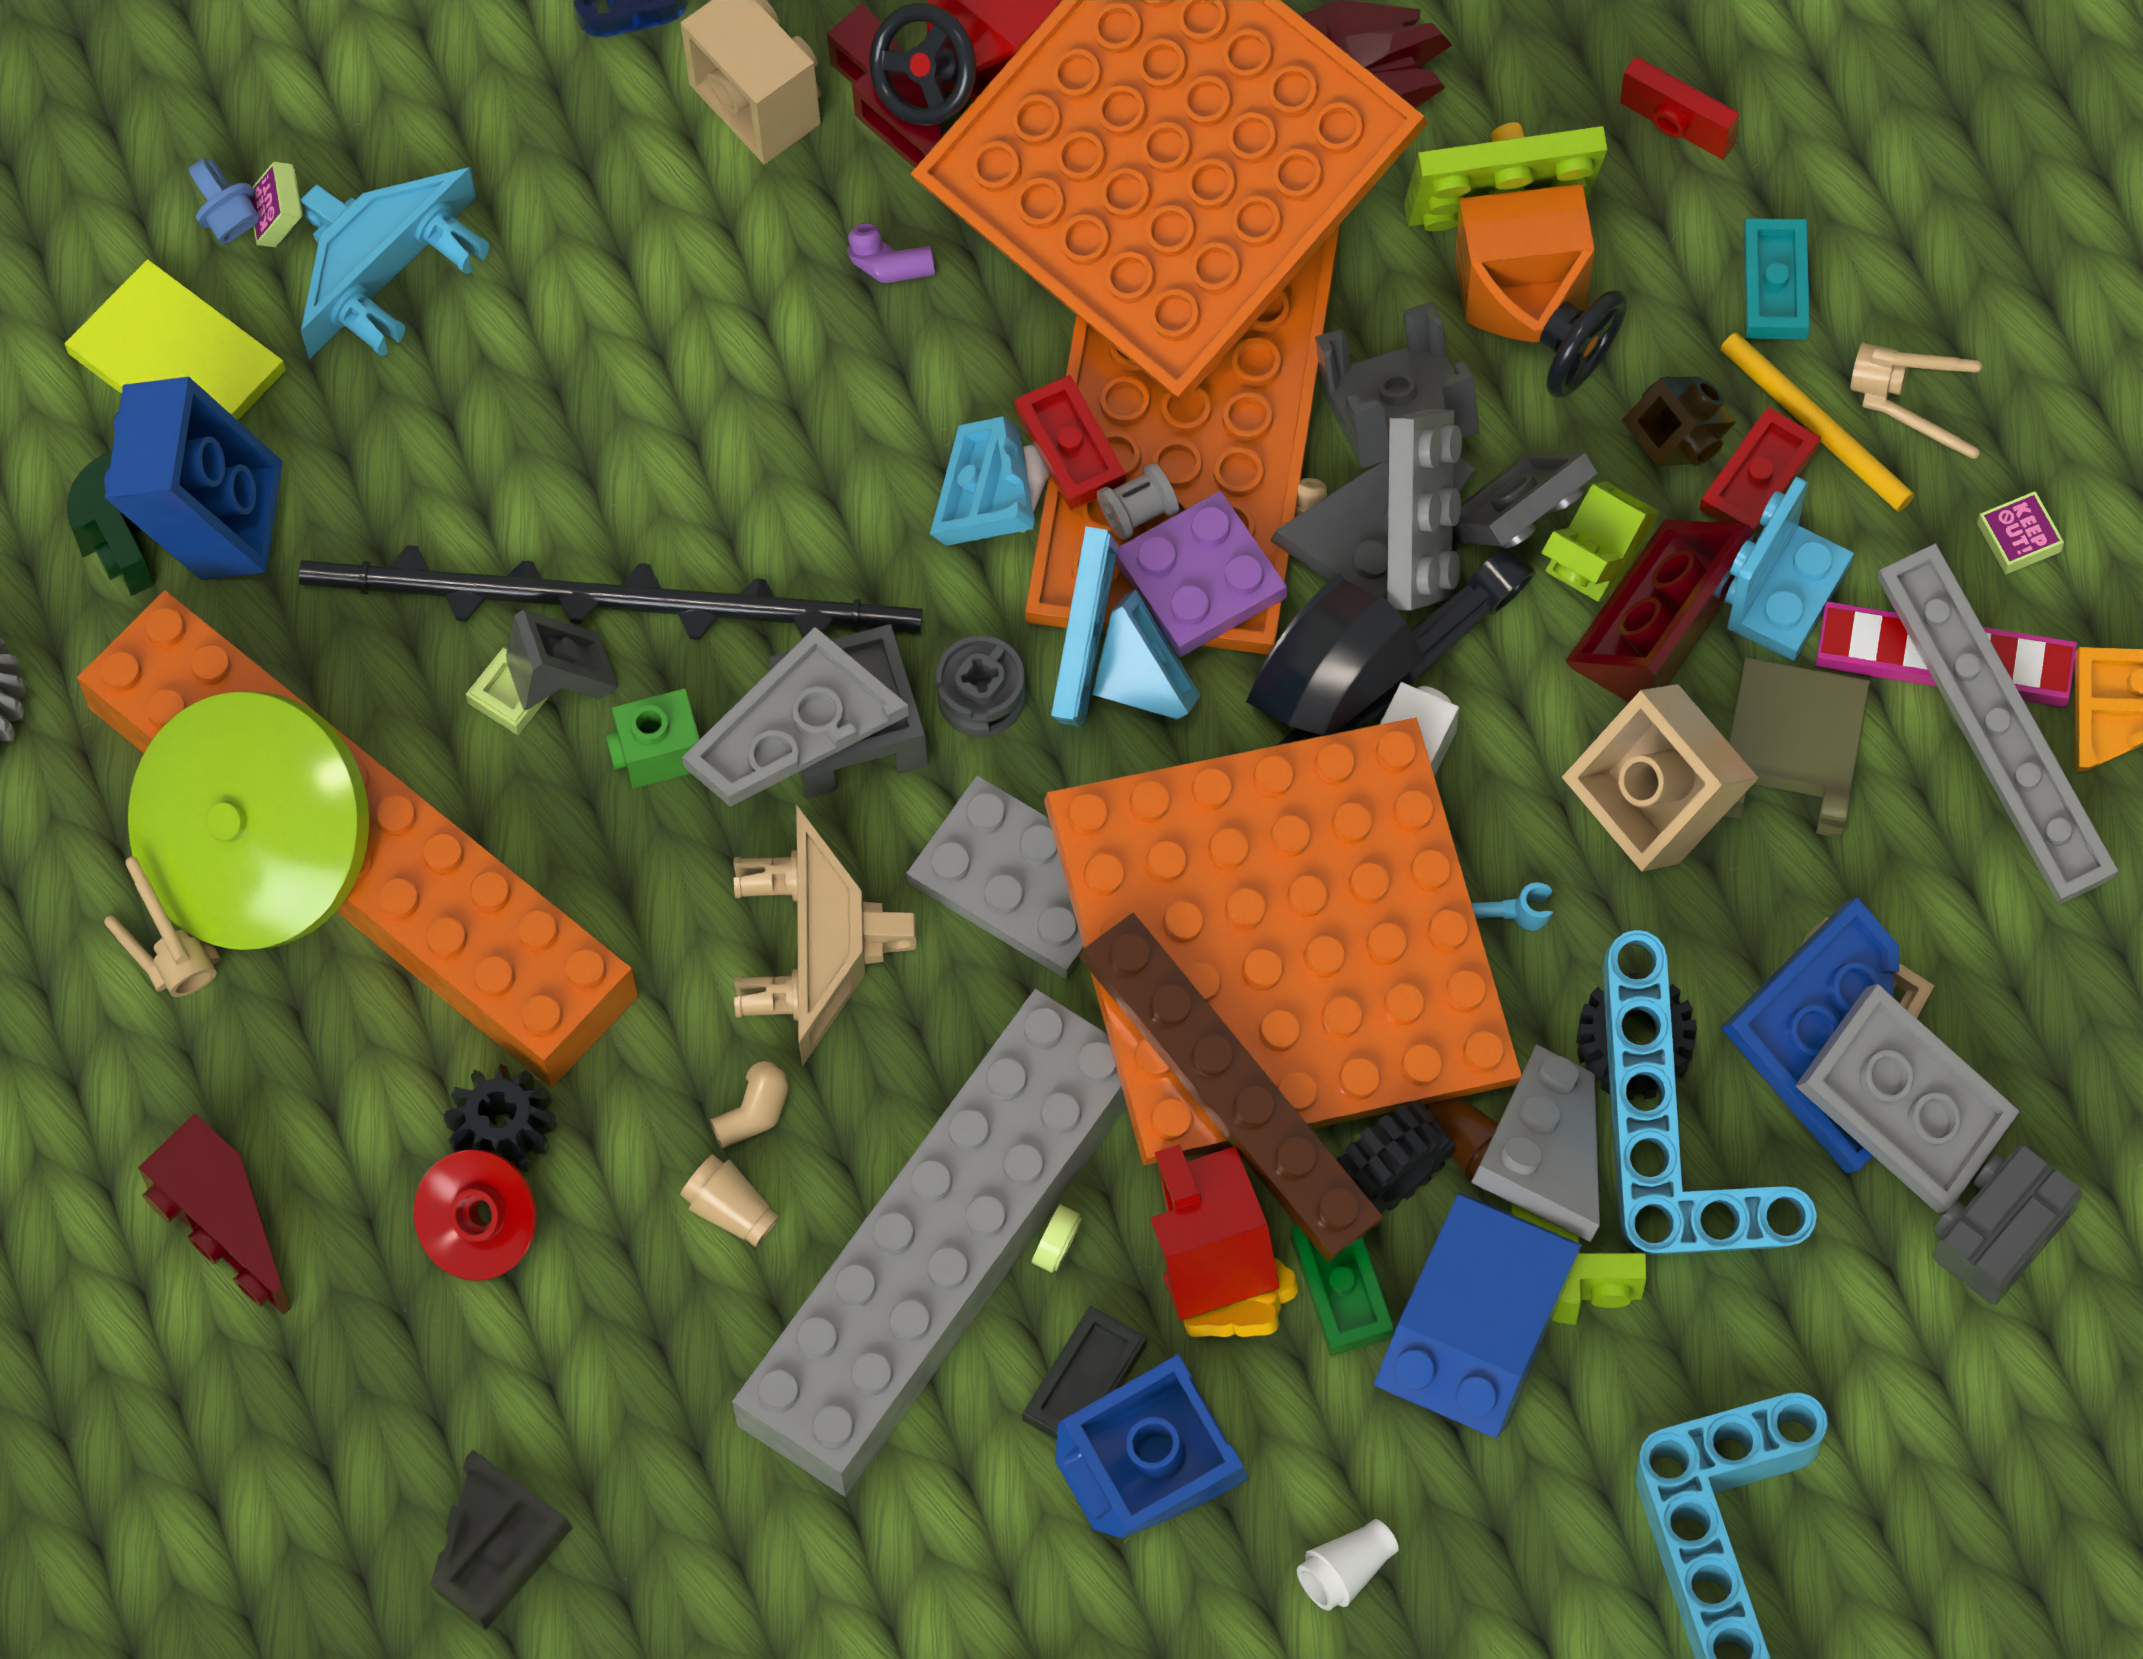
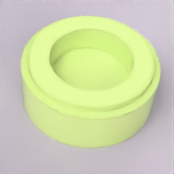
[1031,1204,1082,1273]

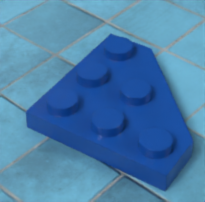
[1720,897,1899,1174]

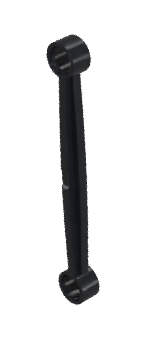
[1276,547,1536,746]

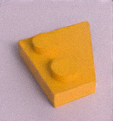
[2075,647,2143,772]

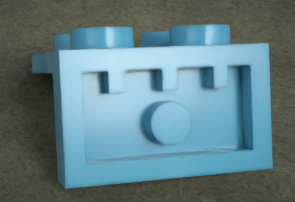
[1725,476,1854,662]

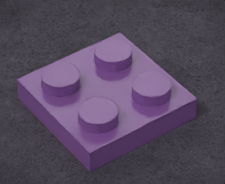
[1115,491,1287,658]

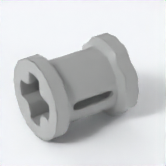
[1097,462,1179,540]

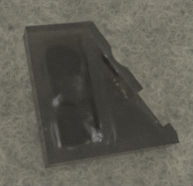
[431,1450,573,1630]

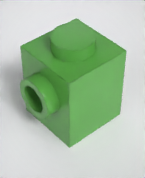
[605,688,700,789]

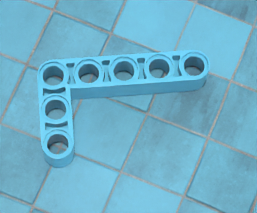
[1602,930,1817,1255]
[1635,1392,1828,1659]

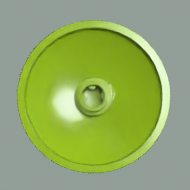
[128,692,369,950]

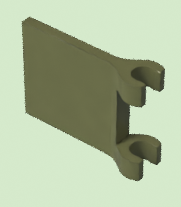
[1724,657,1870,838]

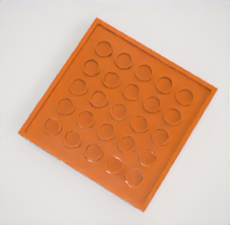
[911,0,1428,404]
[1044,717,1522,1166]

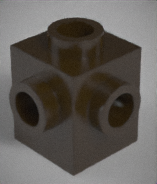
[1622,376,1736,467]

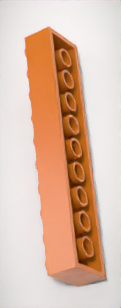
[77,590,638,1089]

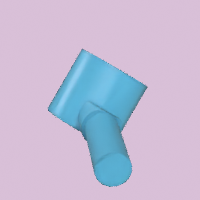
[1471,882,1553,931]

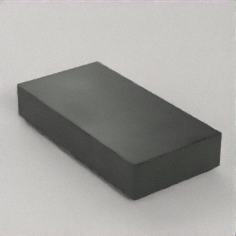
[1022,1305,1147,1440]

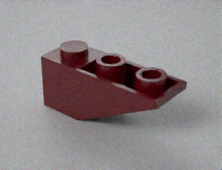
[138,1113,291,1315]

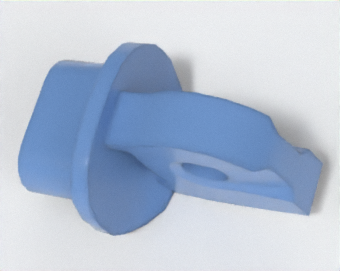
[189,157,260,244]

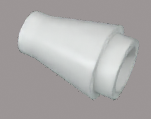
[1297,1519,1399,1611]

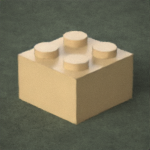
[680,0,821,165]
[1562,684,1758,872]

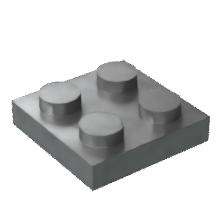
[1452,450,1598,548]

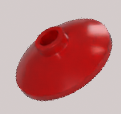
[413,1149,537,1281]

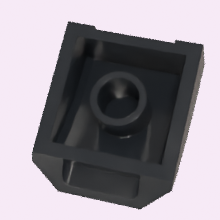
[1246,573,1425,736]

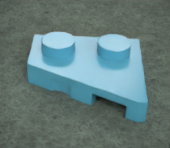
[930,416,1035,546]

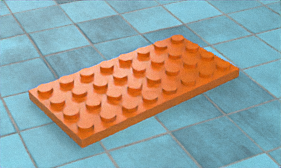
[1025,224,1341,655]

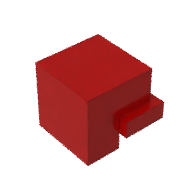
[1150,1144,1280,1321]

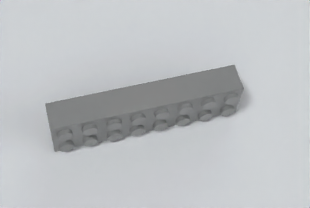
[732,989,1127,1497]

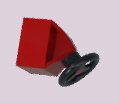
[869,0,1062,126]

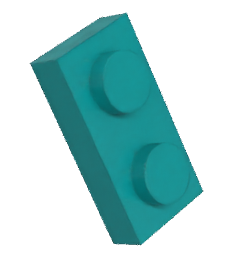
[1743,218,1810,340]

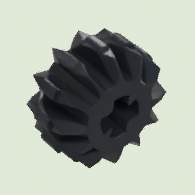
[444,1063,557,1172]

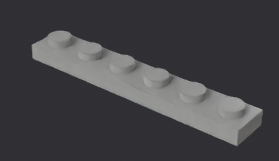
[1877,543,2119,906]

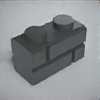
[1933,1145,2083,1305]

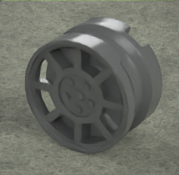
[936,635,1025,737]

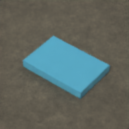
[1051,526,1118,727]

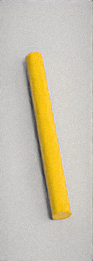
[1720,332,1915,512]

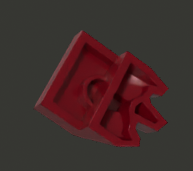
[1299,0,1452,109]

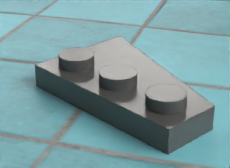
[1270,457,1476,597]

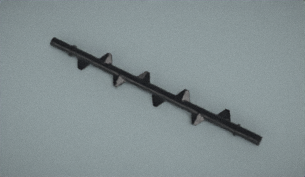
[299,545,923,640]

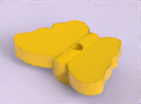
[1184,1258,1299,1337]

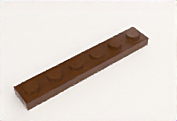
[1079,912,1383,1263]

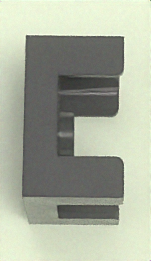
[1315,302,1479,468]
[768,624,928,799]

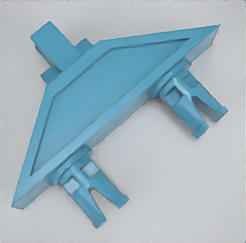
[300,167,490,360]

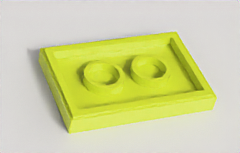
[64,259,286,420]

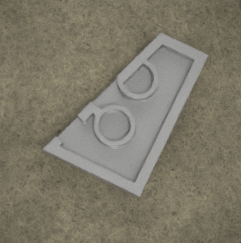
[682,627,909,807]
[1471,1044,1600,1242]

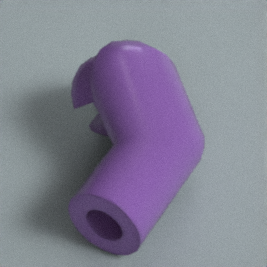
[847,224,935,283]

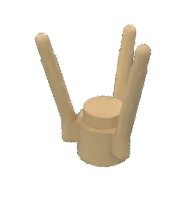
[1850,342,1982,459]
[104,856,221,997]

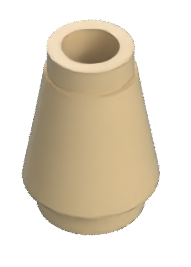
[680,1154,780,1247]

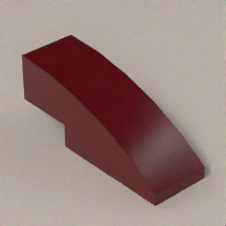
[827,3,942,168]

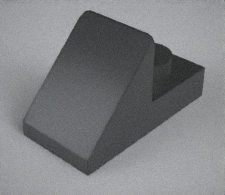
[506,609,618,710]

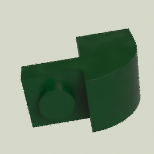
[67,451,154,596]

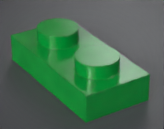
[1290,1226,1394,1356]

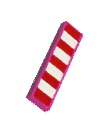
[1815,601,2077,708]

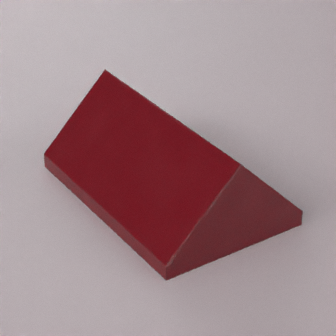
[1566,519,1755,702]

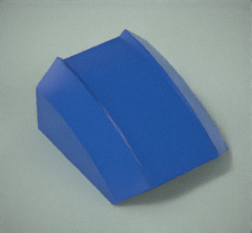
[1056,1354,1249,1538]

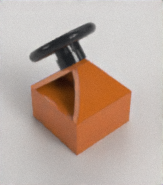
[1455,184,1627,398]

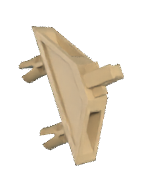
[733,804,917,1067]

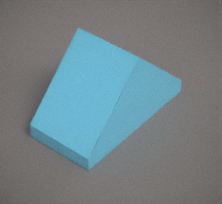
[1092,589,1201,719]

